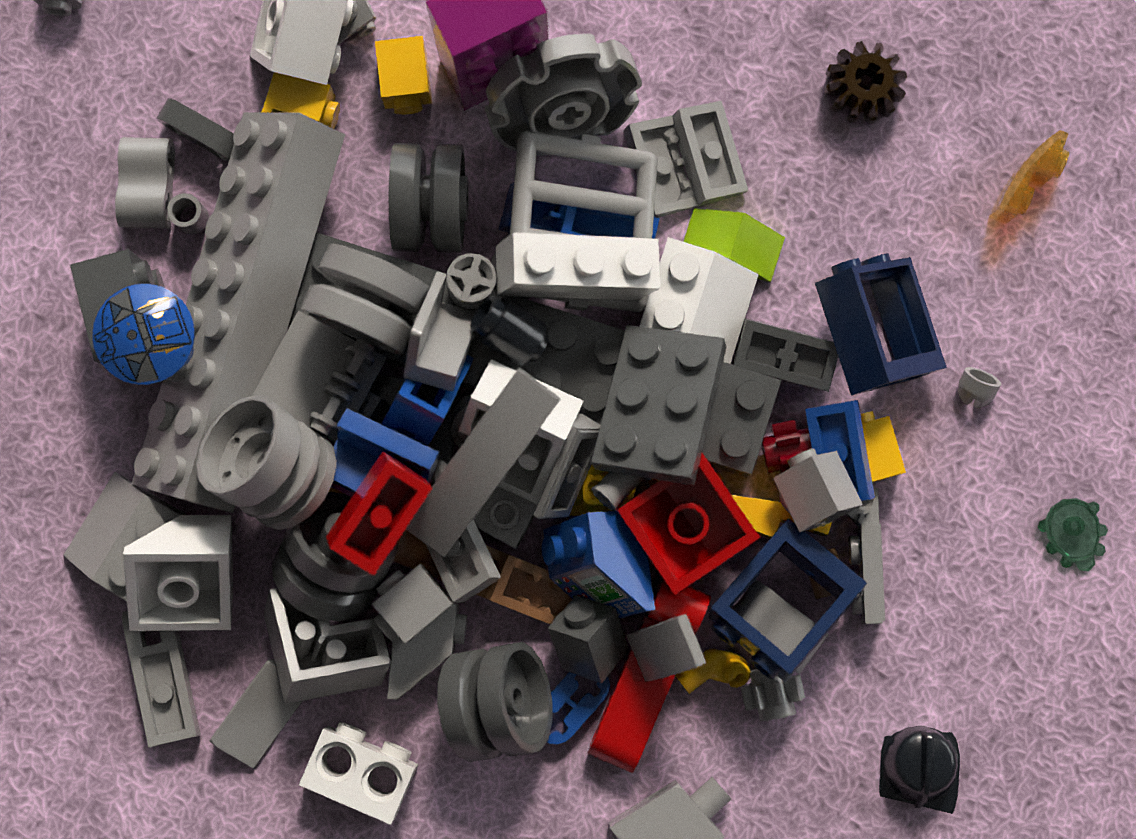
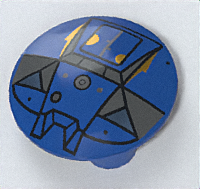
[93,284,195,385]

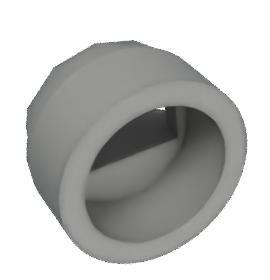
[958,367,1001,408]

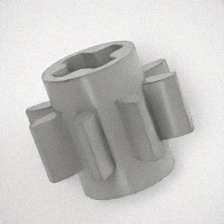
[741,669,805,721]

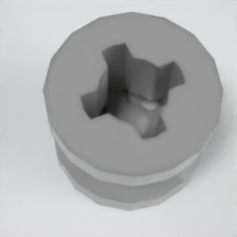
[446,253,497,311]

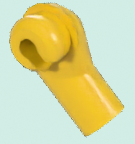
[675,648,750,694]

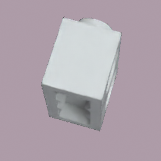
[299,722,418,825]

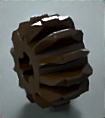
[824,41,907,125]

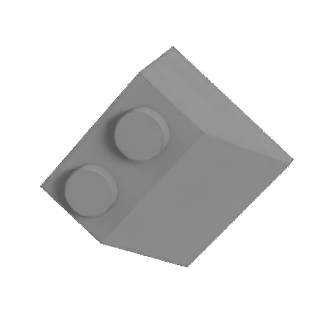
[63,472,186,601]

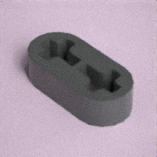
[156,98,234,162]

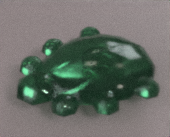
[1037,498,1108,571]

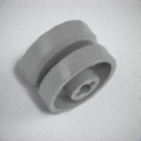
[300,243,430,355]

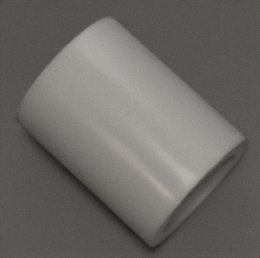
[167,193,209,235]

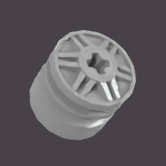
[196,395,337,530]

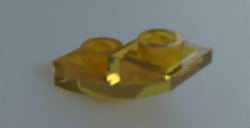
[989,130,1069,224]

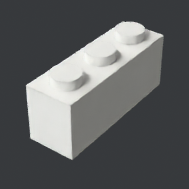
[496,233,660,300]

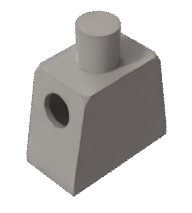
[609,777,732,839]

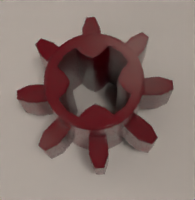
[761,420,812,474]

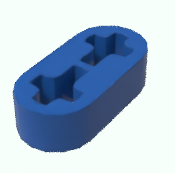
[547,672,610,744]

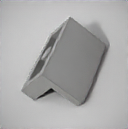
[403,271,476,392]

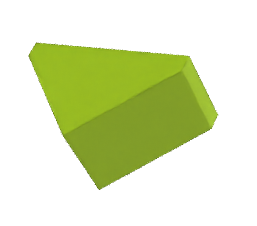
[683,208,785,283]

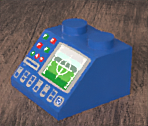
[542,511,655,619]

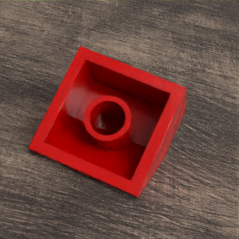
[617,453,760,595]

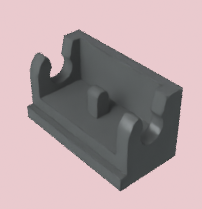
[733,318,838,392]

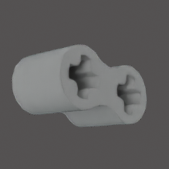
[115,137,175,228]
[732,580,829,675]

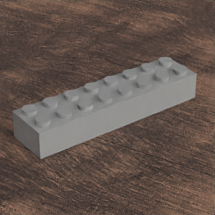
[132,112,345,513]

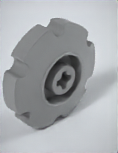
[485,34,642,155]

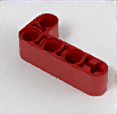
[587,577,711,773]

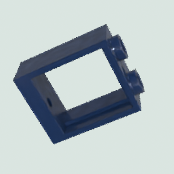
[815,253,947,396]
[708,518,867,682]

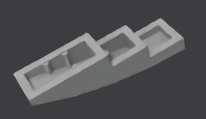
[406,368,562,557]

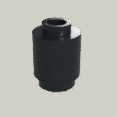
[470,295,548,366]

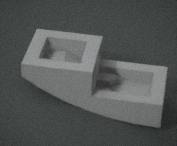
[626,614,706,682]

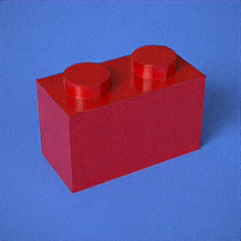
[326,452,432,576]

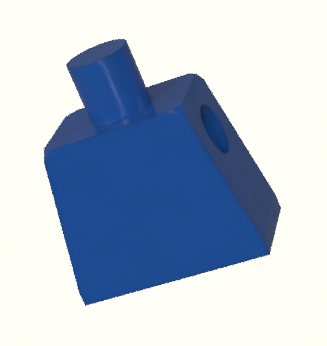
[381,355,474,447]

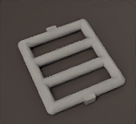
[510,131,658,312]

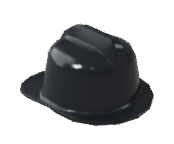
[879,725,960,814]

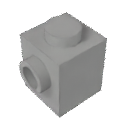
[774,449,863,532]
[372,565,455,644]

